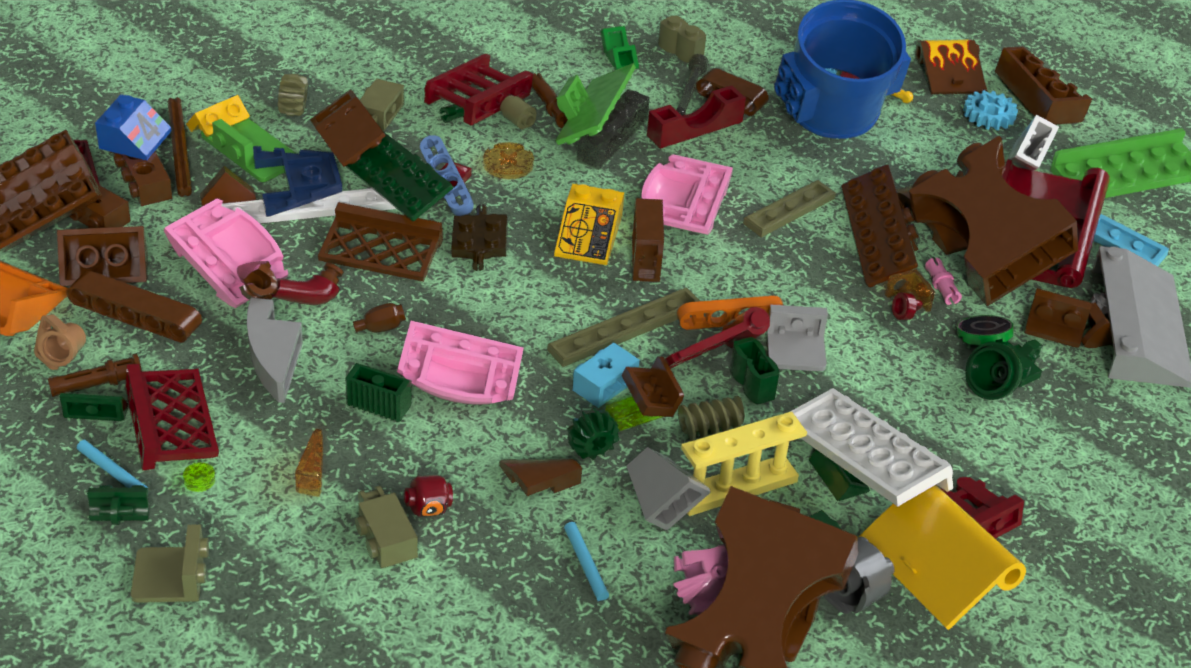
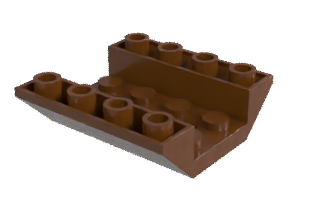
[0,130,103,252]

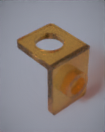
[885,269,935,312]

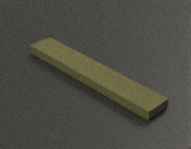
[547,287,700,367]

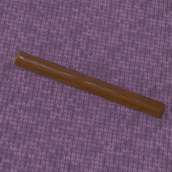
[167,97,192,197]

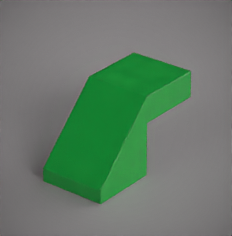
[600,26,639,70]

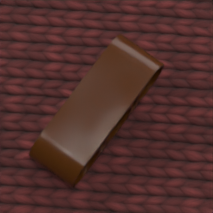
[696,68,769,116]

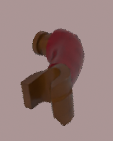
[239,262,344,306]

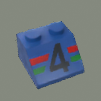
[95,94,171,160]

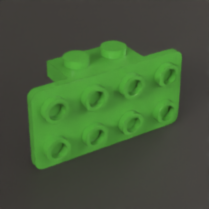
[201,118,297,182]

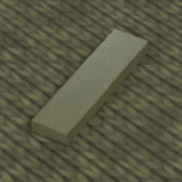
[743,180,836,237]

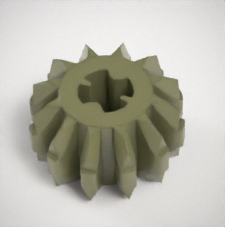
[278,73,308,116]

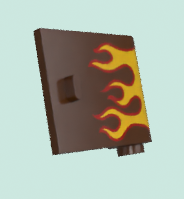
[915,39,987,94]

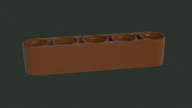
[66,271,202,343]

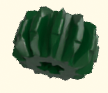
[567,408,620,460]

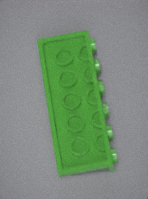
[1050,128,1191,198]

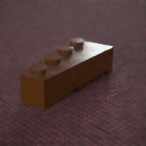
[994,47,1092,125]

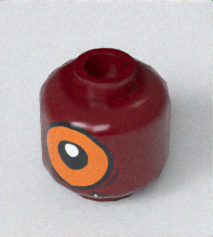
[404,475,453,517]

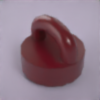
[892,292,923,320]

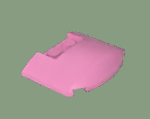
[641,154,733,235]
[164,199,288,308]
[397,321,524,405]

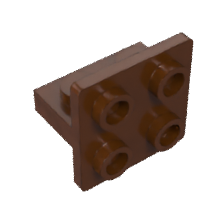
[1024,288,1092,348]

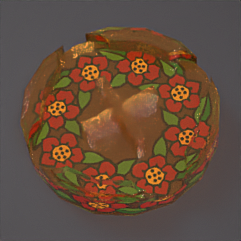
[483,142,534,180]

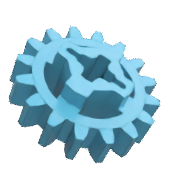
[963,90,1018,130]

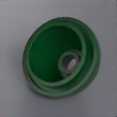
[965,342,1023,400]

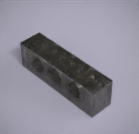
[577,89,650,170]

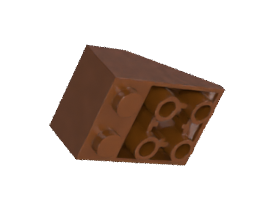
[310,89,386,167]

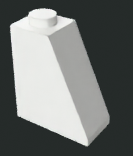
[1007,115,1059,171]

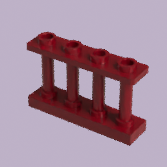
[424,53,533,126]

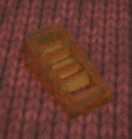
[295,429,323,497]

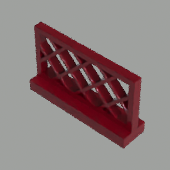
[125,364,219,471]

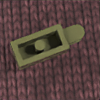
[360,78,404,131]
[355,485,418,569]

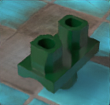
[87,485,149,525]

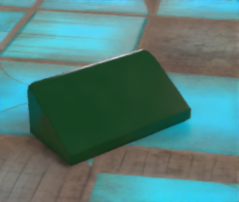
[59,393,128,421]
[809,449,870,501]

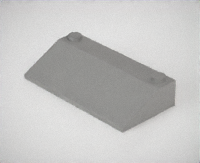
[1092,246,1191,388]

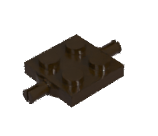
[451,204,508,271]

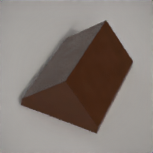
[57,226,148,286]

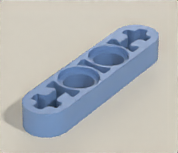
[420,135,474,216]

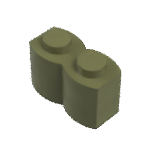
[658,15,706,64]

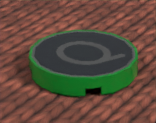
[957,315,1014,346]

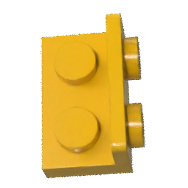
[186,95,250,137]

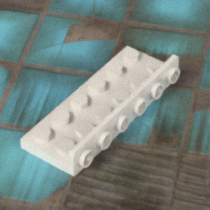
[790,388,953,506]

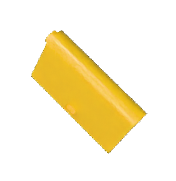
[859,485,1026,630]

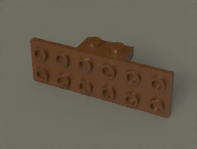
[842,164,920,287]

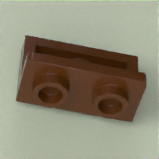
[621,356,684,417]

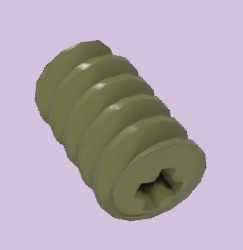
[678,396,745,441]

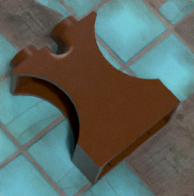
[909,136,1078,306]
[665,486,858,668]

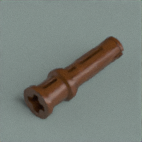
[532,73,568,128]
[48,353,142,397]

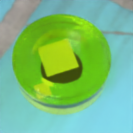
[183,462,216,492]

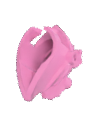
[673,545,728,615]

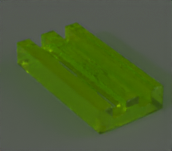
[606,396,662,431]

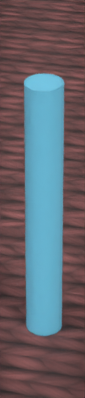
[77,440,148,488]
[564,522,609,601]

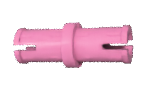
[925,257,962,305]

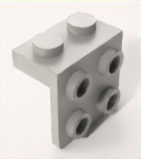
[767,305,828,371]

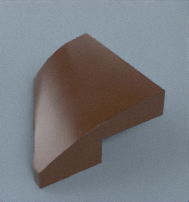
[499,458,582,496]

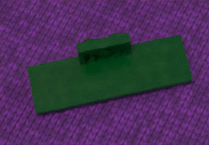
[345,132,453,222]

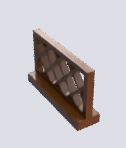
[318,202,443,282]

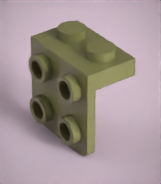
[131,525,209,603]

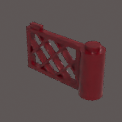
[665,307,770,369]

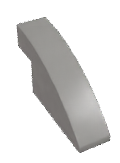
[247,298,303,403]

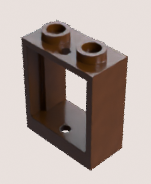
[632,198,664,282]

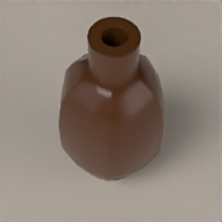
[353,303,406,333]

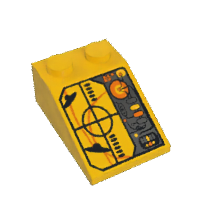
[554,183,624,265]

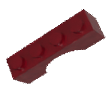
[647,85,746,149]

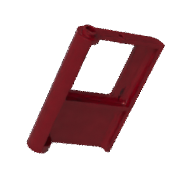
[1002,159,1110,288]

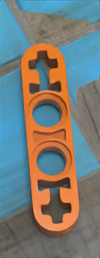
[677,296,784,330]

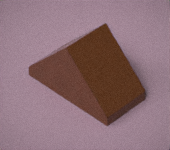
[200,166,256,206]

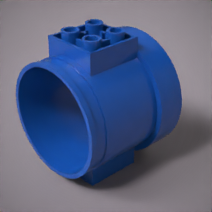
[774,0,911,139]

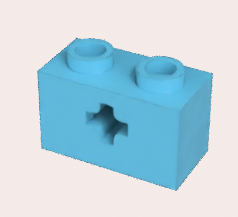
[573,343,640,408]

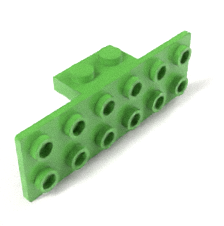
[555,63,636,145]

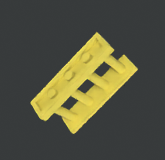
[681,411,807,516]

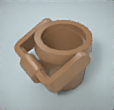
[34,314,86,370]

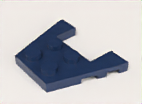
[253,146,342,217]

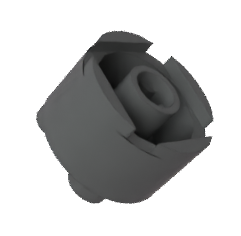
[824,536,895,614]

